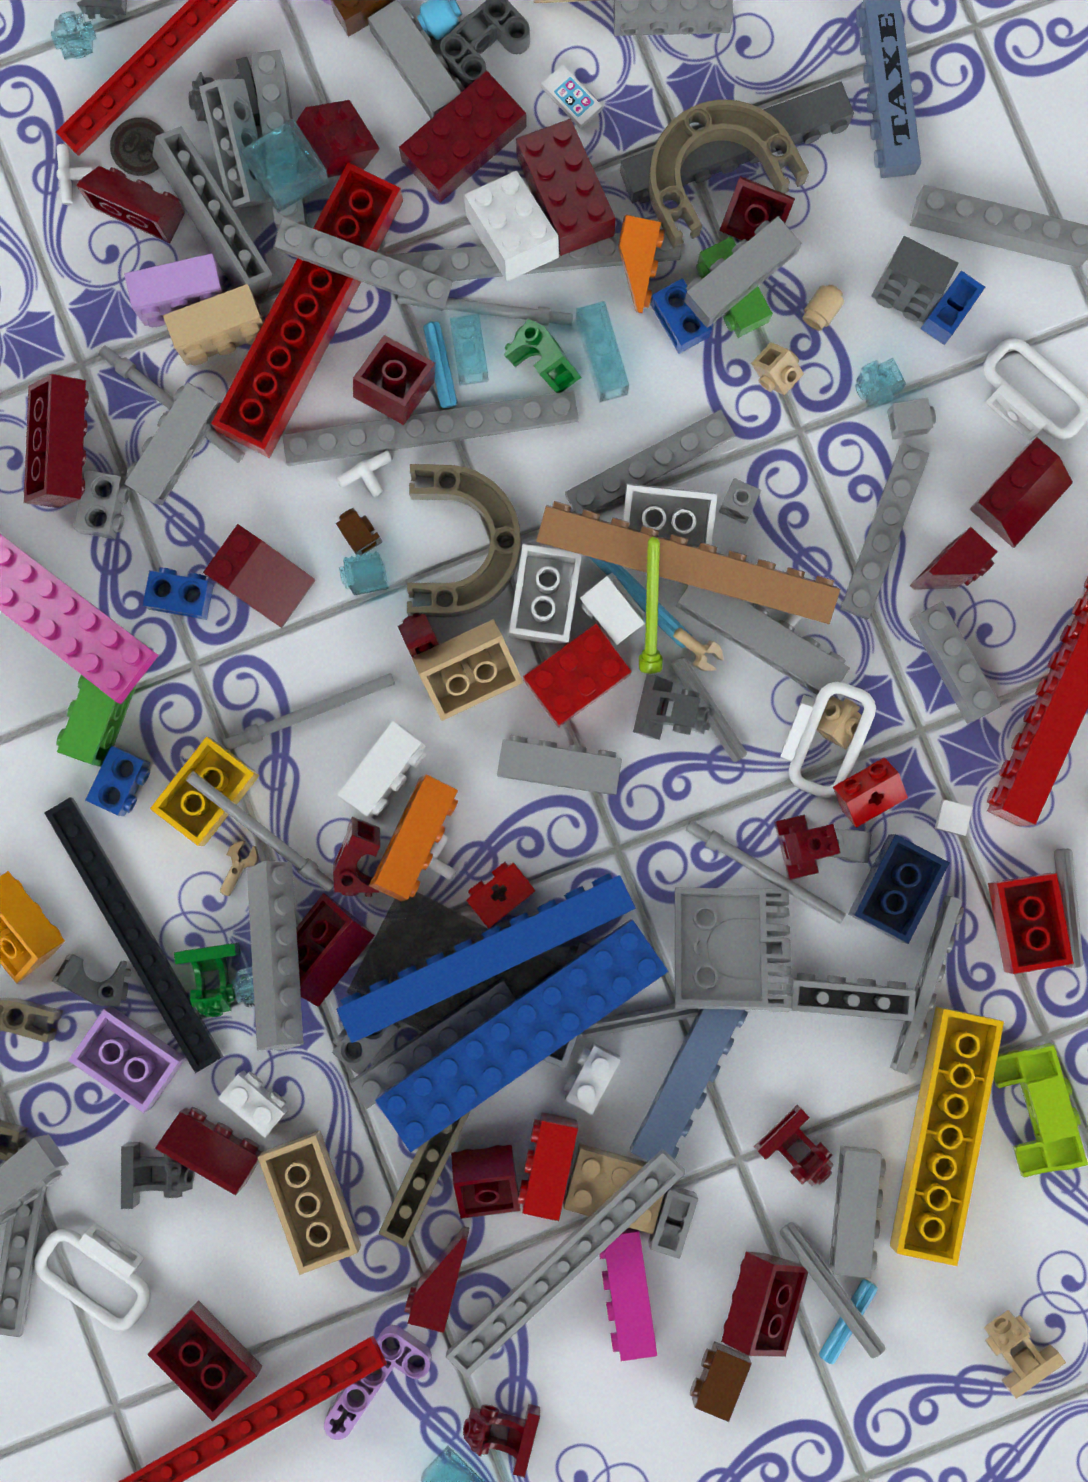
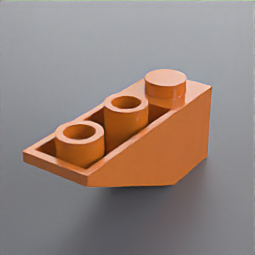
[618,215,665,313]

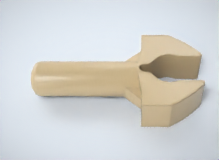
[673,628,723,671]
[220,841,259,896]

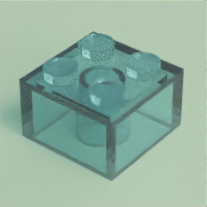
[241,119,329,213]

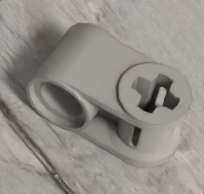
[829,828,872,863]

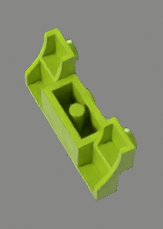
[993,1043,1088,1178]

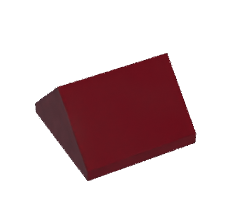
[719,176,795,242]

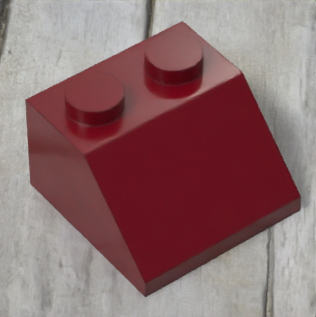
[451,1145,521,1219]

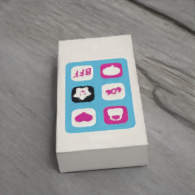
[541,65,602,129]

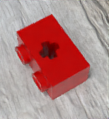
[833,757,908,828]
[466,862,536,929]

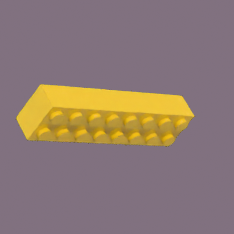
[889,1006,1004,1266]

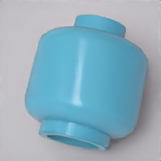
[417,0,462,40]

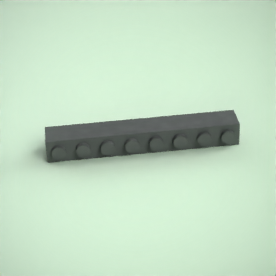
[620,81,854,204]

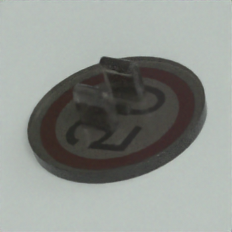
[110,118,165,176]

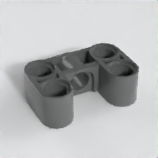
[440,0,530,89]

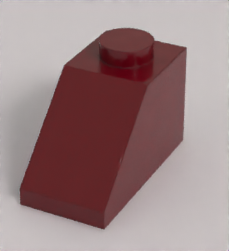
[398,613,439,657]

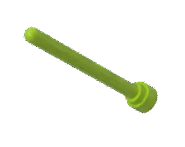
[639,537,663,674]

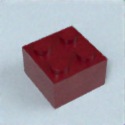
[290,100,380,179]
[353,335,435,425]

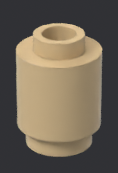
[802,284,844,331]

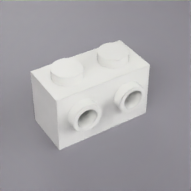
[580,573,646,645]
[563,1042,621,1115]
[218,1070,289,1138]

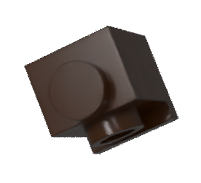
[336,508,382,558]

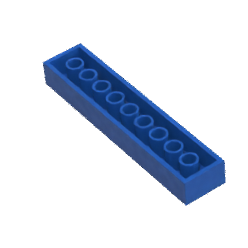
[336,873,636,1043]
[375,919,669,1153]

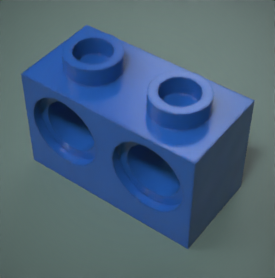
[920,270,986,345]
[650,278,713,354]
[142,567,214,620]
[85,746,150,817]

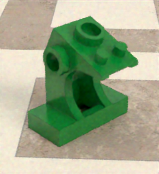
[504,319,582,393]
[174,942,241,1017]

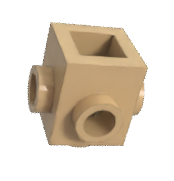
[751,342,804,395]
[817,696,862,749]

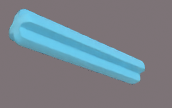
[423,322,457,408]
[819,1279,878,1365]

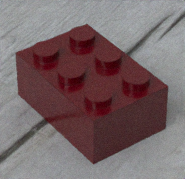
[147,1300,263,1422]

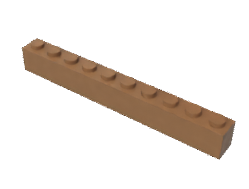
[536,501,841,624]

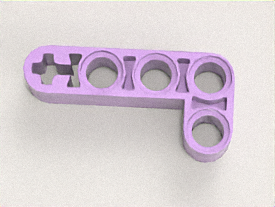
[324,1325,432,1440]

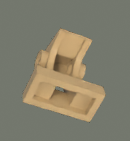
[984,1310,1066,1399]

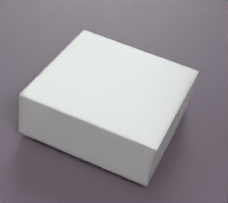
[935,799,973,836]

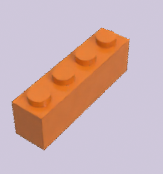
[369,774,458,901]

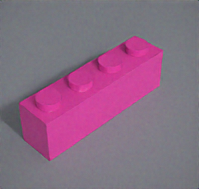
[599,1227,657,1361]

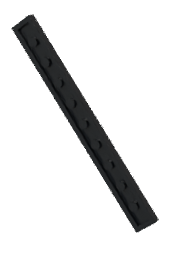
[44,797,224,1074]

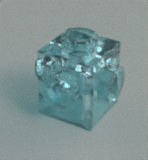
[51,11,97,60]
[855,358,906,406]

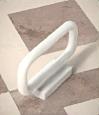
[983,337,1088,441]
[781,682,876,798]
[34,1223,150,1331]

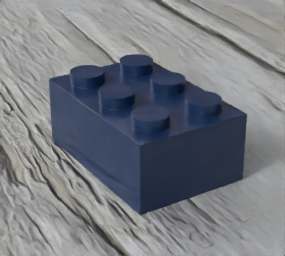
[848,834,950,944]

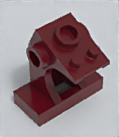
[774,814,841,880]
[333,817,381,897]
[754,1105,834,1186]
[463,1404,540,1478]

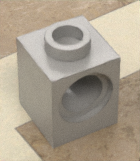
[887,398,936,440]
[719,478,761,524]

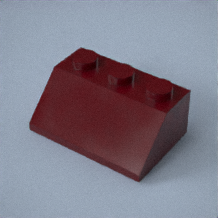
[76,166,185,244]
[970,437,1073,548]
[910,527,998,590]
[296,893,375,1007]
[155,1107,262,1196]
[721,1252,808,1357]

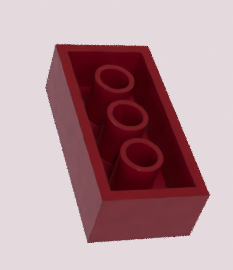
[399,70,527,203]
[516,118,616,256]
[23,374,89,508]

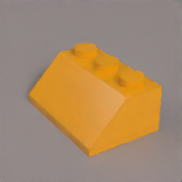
[0,871,65,984]

